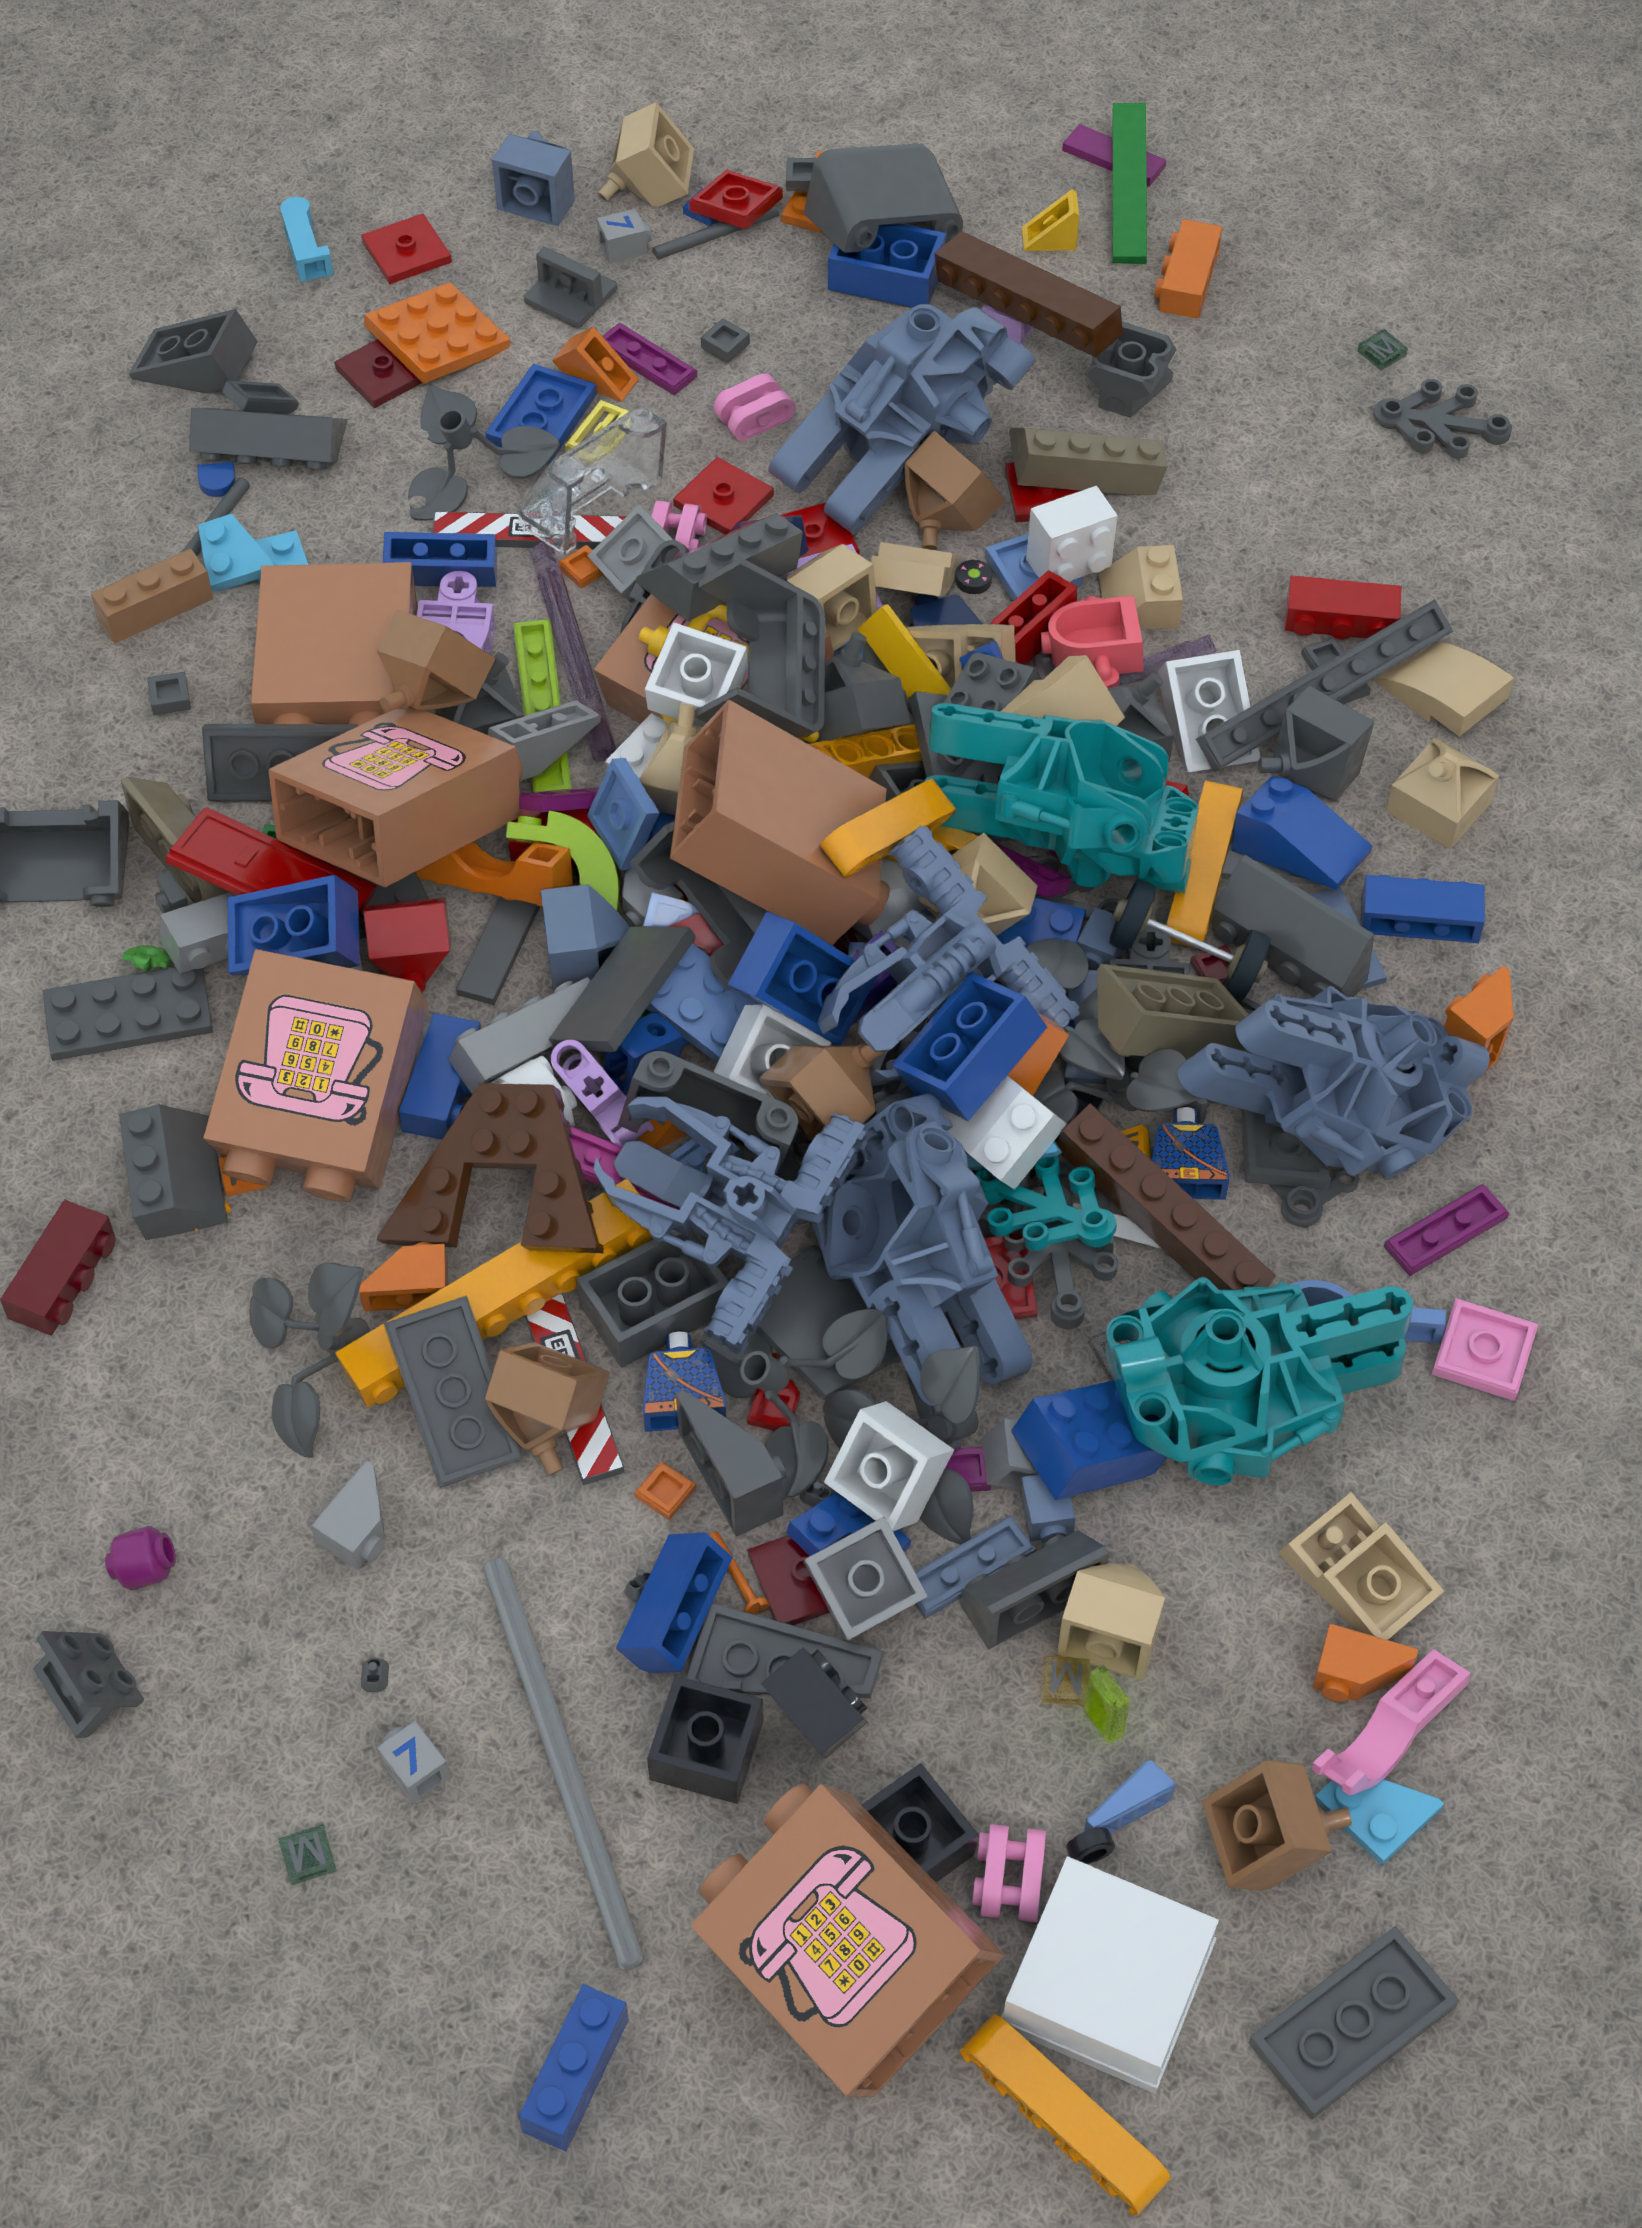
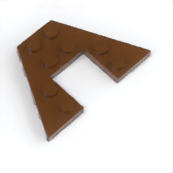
[377,1083,604,1254]

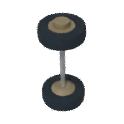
[1109,879,1271,1002]

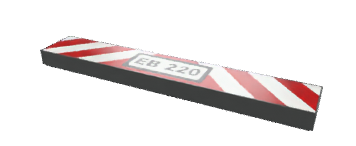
[432,511,627,549]
[524,1293,625,1485]

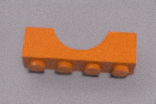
[416,841,573,908]

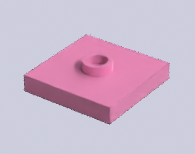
[1432,1298,1538,1401]

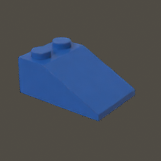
[1232,775,1372,890]
[228,875,360,976]

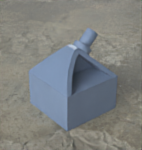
[492,131,575,227]
[541,884,630,991]

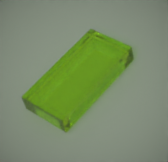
[1084,1665,1130,1743]

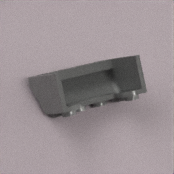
[629,821,769,990]

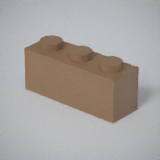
[91,548,213,644]

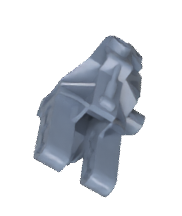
[768,304,1036,534]
[1177,986,1490,1180]
[812,1093,1033,1406]

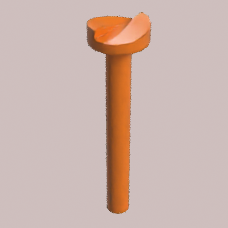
[709,1531,770,1615]

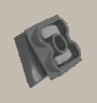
[1085,321,1177,418]

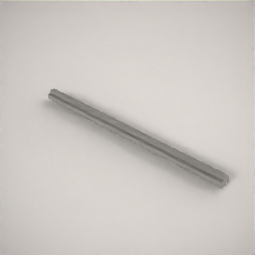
[484,1557,644,1970]

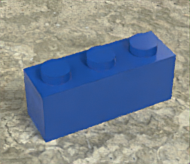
[383,532,498,587]
[1361,875,1485,943]
[399,1013,481,1140]
[616,1532,733,1673]
[519,1984,629,2152]

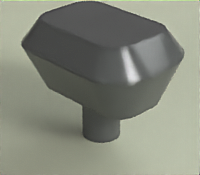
[800,1481,835,1507]
[624,1569,651,1602]
[361,1658,389,1692]

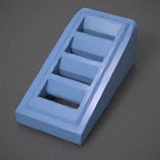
[1084,1760,1176,1833]

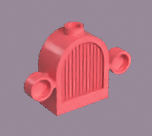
[1041,595,1144,689]

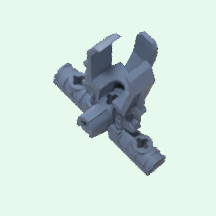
[818,825,1080,1086]
[593,1097,868,1354]

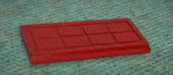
[165,807,377,915]

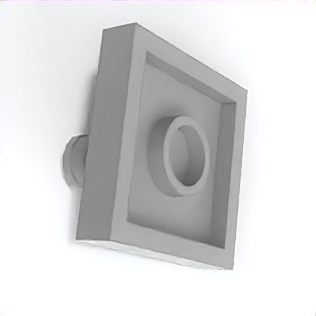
[588,504,680,601]

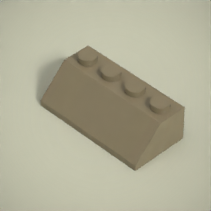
[1009,427,1168,496]
[120,776,229,903]
[1097,964,1249,1060]

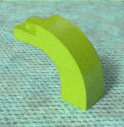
[506,811,621,913]

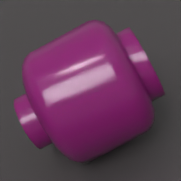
[105,1526,176,1590]

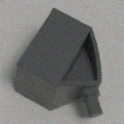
[803,632,911,744]
[435,652,524,735]
[1108,672,1174,762]
[1258,686,1375,801]

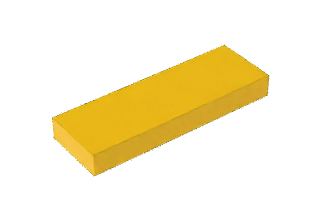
[857,604,951,698]

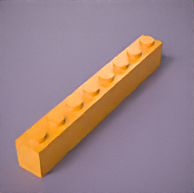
[335,1178,653,1407]

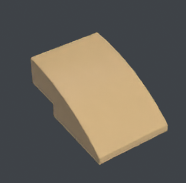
[871,542,962,596]
[906,624,1015,701]
[1373,641,1514,737]
[1000,655,1125,726]
[1278,1492,1445,1640]

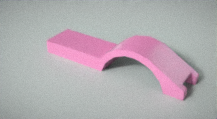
[1312,1649,1471,1796]

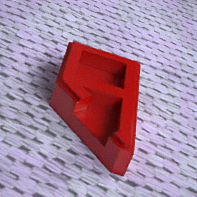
[747,1353,800,1431]

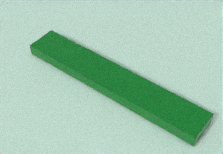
[1112,103,1147,264]

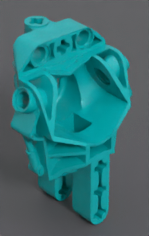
[924,703,1199,894]
[1106,1277,1413,1486]

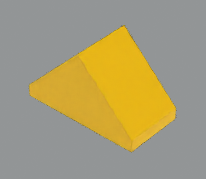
[1022,189,1079,251]

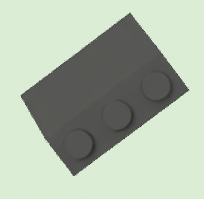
[119,1104,228,1240]
[961,1530,1109,1650]

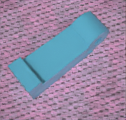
[280,196,333,282]

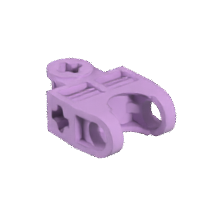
[416,571,495,654]
[551,1040,655,1147]

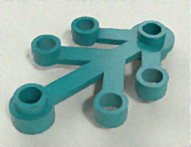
[976,1156,1117,1251]

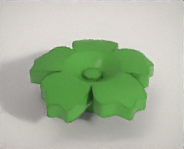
[123,945,170,972]

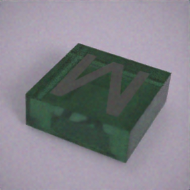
[1357,329,1408,371]
[278,1824,337,1885]

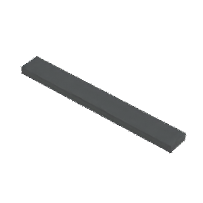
[1196,599,1453,772]

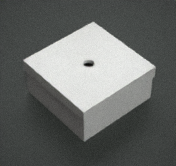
[1001,1856,1219,2094]

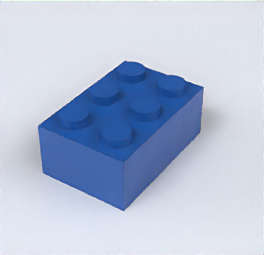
[828,223,946,307]
[728,912,878,1046]
[892,972,1047,1121]
[1011,1380,1175,1500]

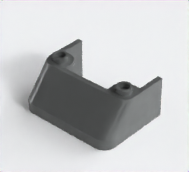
[694,557,825,737]

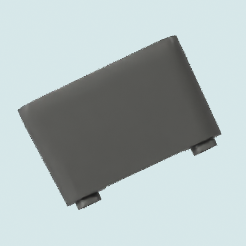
[804,143,963,253]
[0,800,129,907]
[618,1051,799,1176]

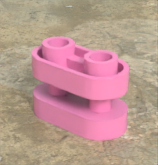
[713,373,796,442]
[651,500,707,559]
[972,1824,1046,1923]

